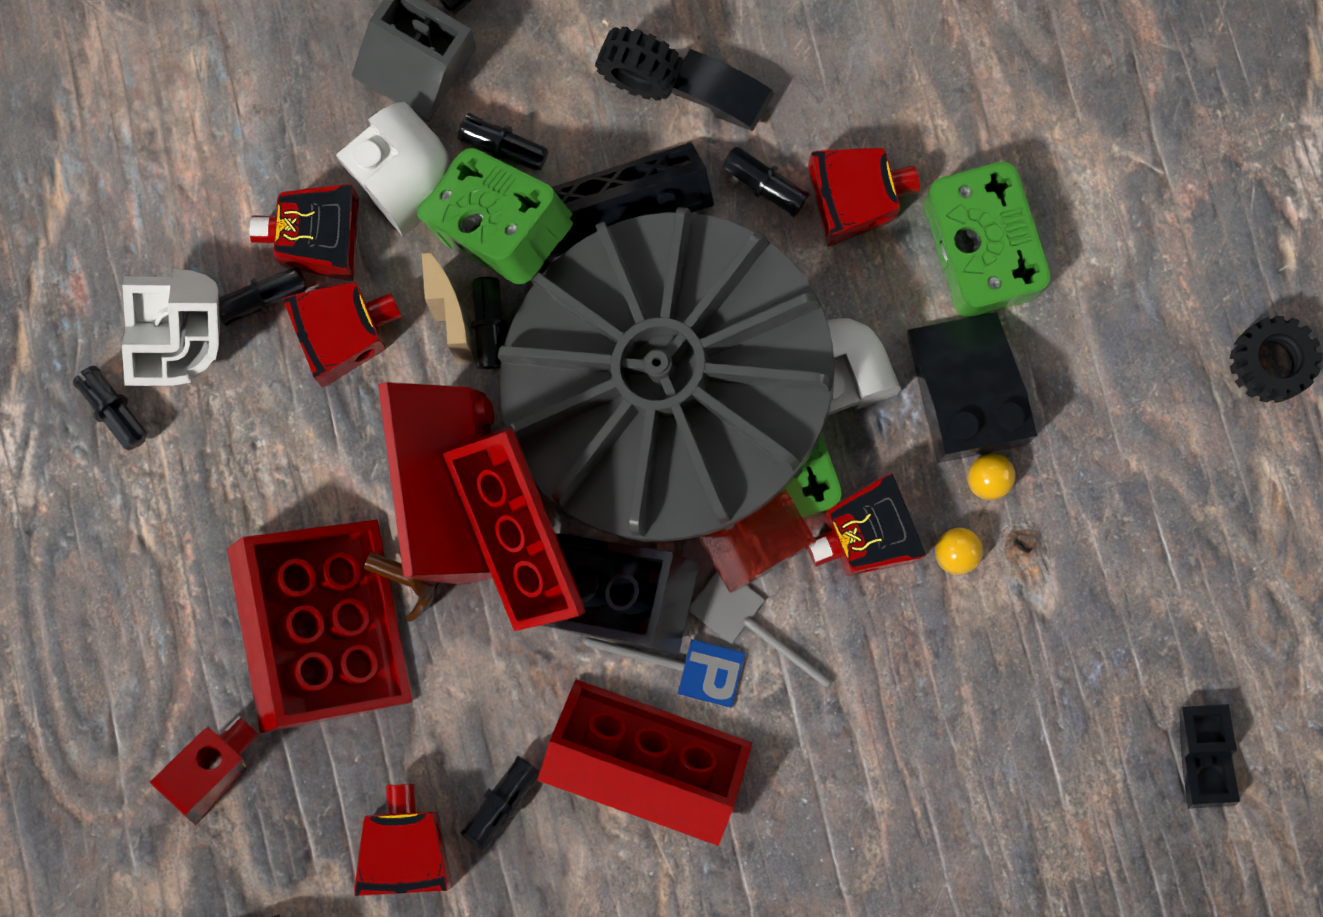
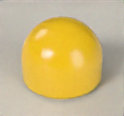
[967,453,1016,501]
[935,528,983,575]

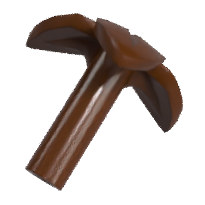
[364,552,440,622]

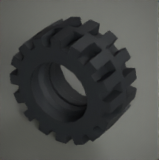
[595,27,683,101]
[1230,316,1323,403]

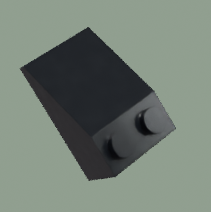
[907,312,1037,463]
[540,533,699,656]

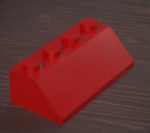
[442,426,586,632]
[537,679,753,846]

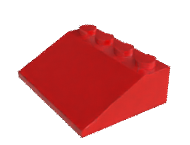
[378,382,495,585]
[227,519,412,734]

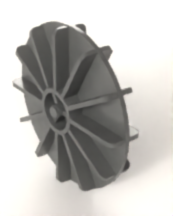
[498,207,835,543]

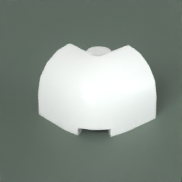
[336,102,450,236]
[122,269,220,386]
[827,318,901,415]

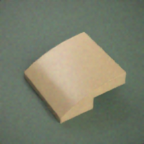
[422,253,475,364]

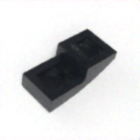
[672,49,774,131]
[1180,704,1240,809]

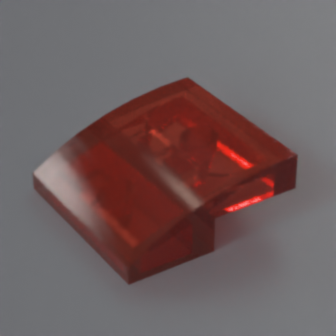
[698,488,816,594]

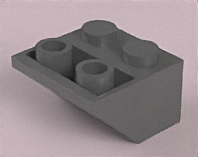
[352,0,476,122]

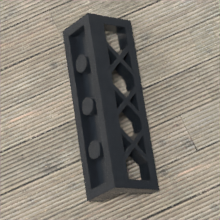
[545,142,714,261]

